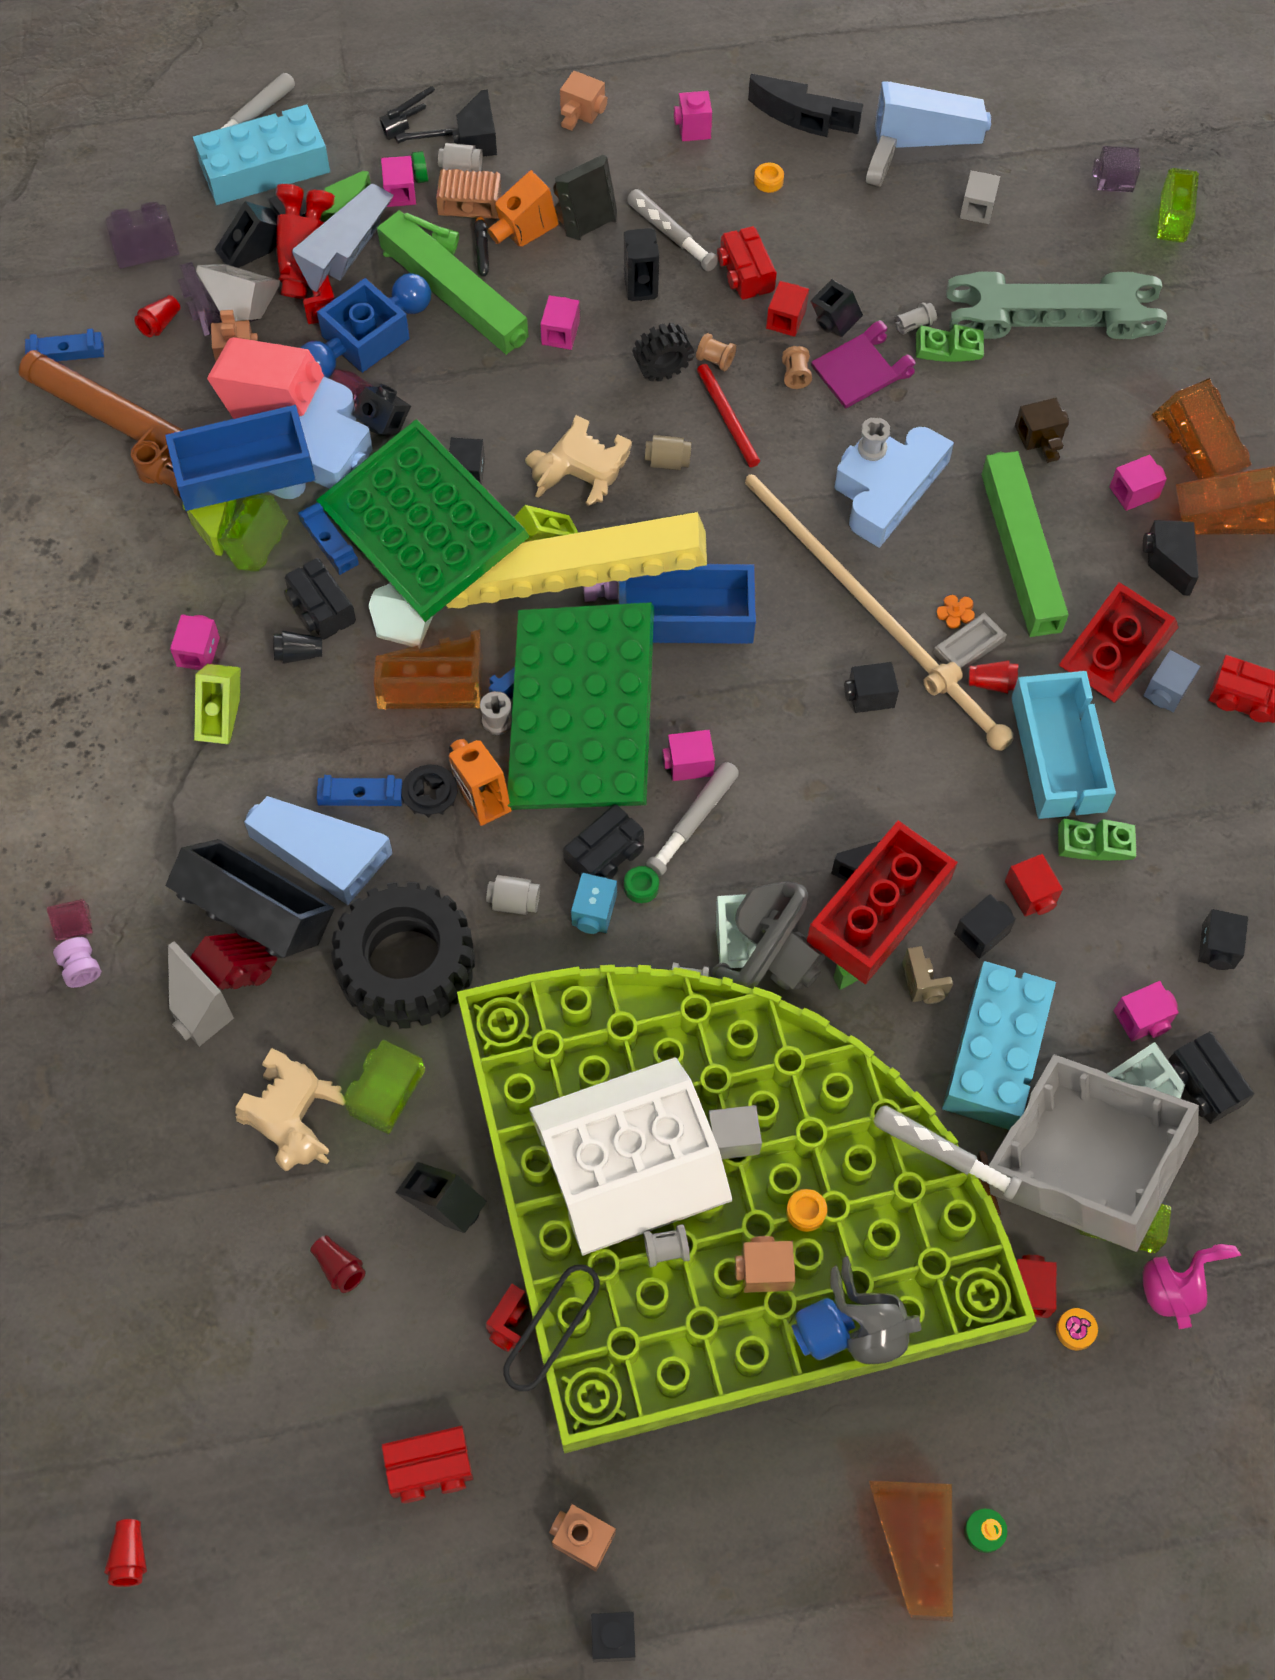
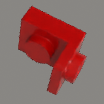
[303,275,335,324]
[486,1284,528,1352]

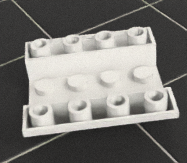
[529,1057,732,1256]

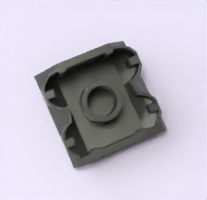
[553,154,617,241]

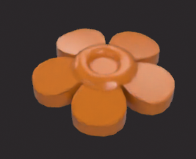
[937,595,975,629]

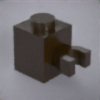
[1015,398,1069,463]

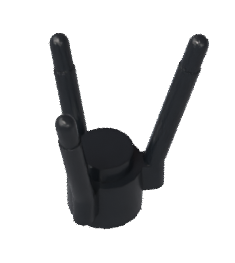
[379,86,453,144]

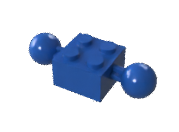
[300,273,431,378]

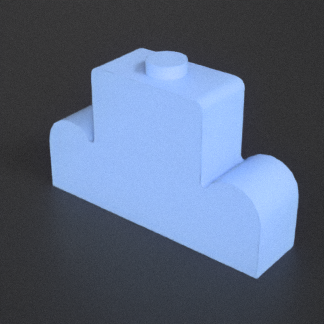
[269,377,373,499]
[834,427,954,548]

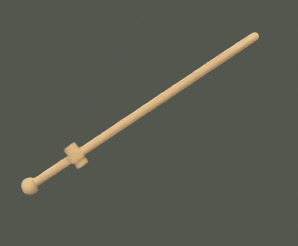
[745,474,1014,751]

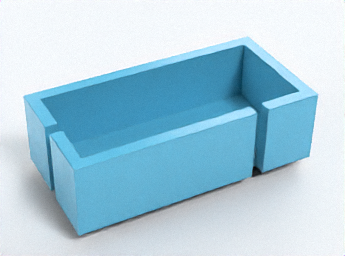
[193,104,330,205]
[1011,671,1116,819]
[942,961,1056,1130]

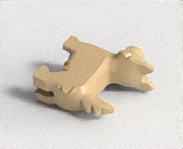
[525,415,632,506]
[236,1048,346,1171]

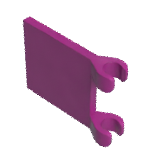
[811,320,916,409]

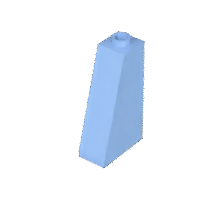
[875,81,991,148]
[244,796,392,905]

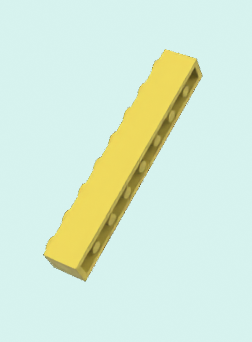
[446,512,707,609]

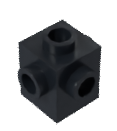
[353,384,411,435]

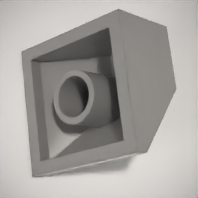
[196,264,280,321]
[168,941,234,1047]

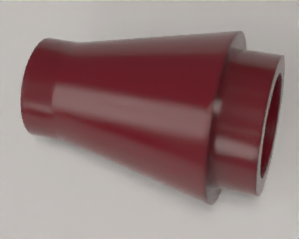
[310,1236,366,1293]

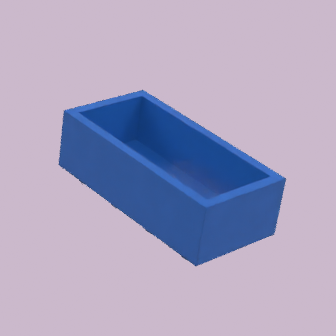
[165,405,316,511]
[619,564,756,643]

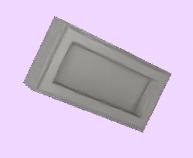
[933,612,1007,671]

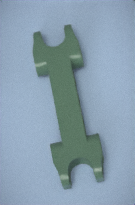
[946,272,1167,339]

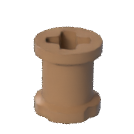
[696,333,736,371]
[782,346,812,389]

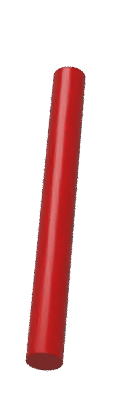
[697,364,760,467]

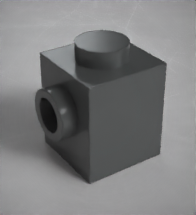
[768,932,826,990]

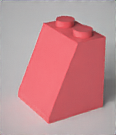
[207,337,324,419]

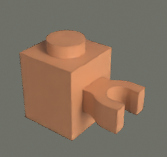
[560,71,607,131]
[211,310,259,361]

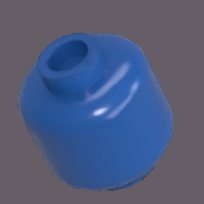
[791,1298,856,1360]

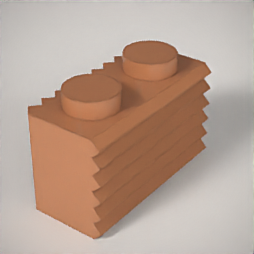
[436,169,502,219]

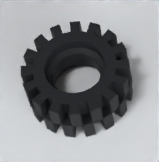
[632,323,694,382]

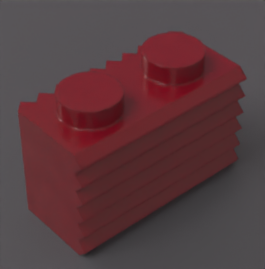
[190,933,277,990]

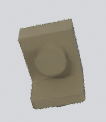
[902,946,953,1004]

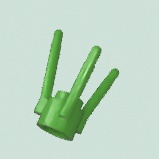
[383,213,460,257]

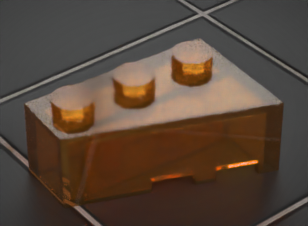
[1152,378,1252,489]
[1176,466,1275,534]
[374,629,483,709]
[869,1481,954,1622]

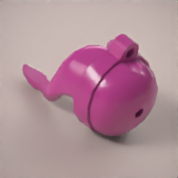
[1143,1244,1241,1329]

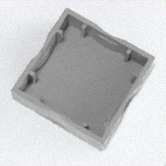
[989,1054,1199,1252]

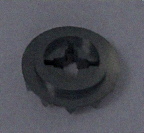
[402,765,458,818]

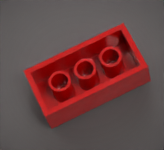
[806,820,958,985]

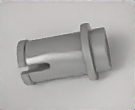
[895,302,937,335]

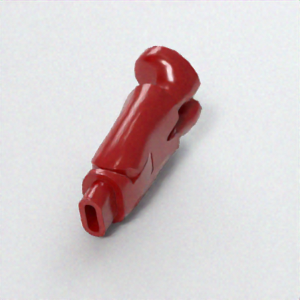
[276,184,335,299]

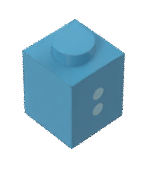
[571,873,617,934]

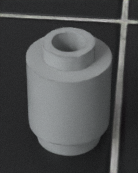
[438,143,483,172]
[486,875,540,915]

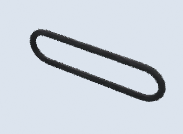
[503,1264,600,1392]

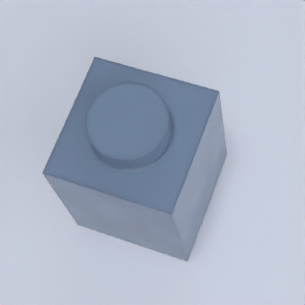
[1144,650,1201,713]

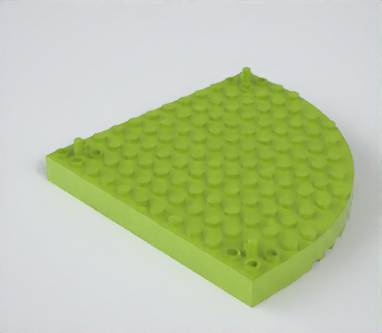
[457,965,1037,1453]

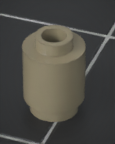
[645,435,692,470]

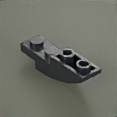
[748,74,864,137]

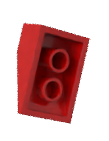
[1059,582,1179,703]

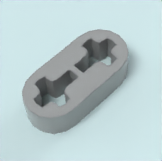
[866,135,897,187]

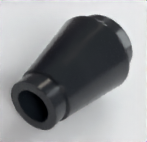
[273,630,322,664]

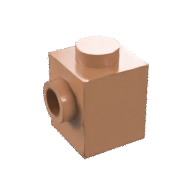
[735,1236,795,1293]
[549,1504,616,1571]

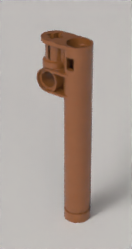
[19,350,184,498]

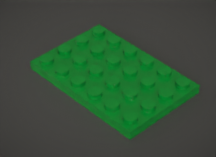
[316,419,529,622]
[507,602,654,810]

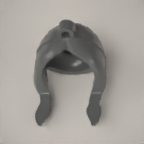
[830,1256,922,1364]

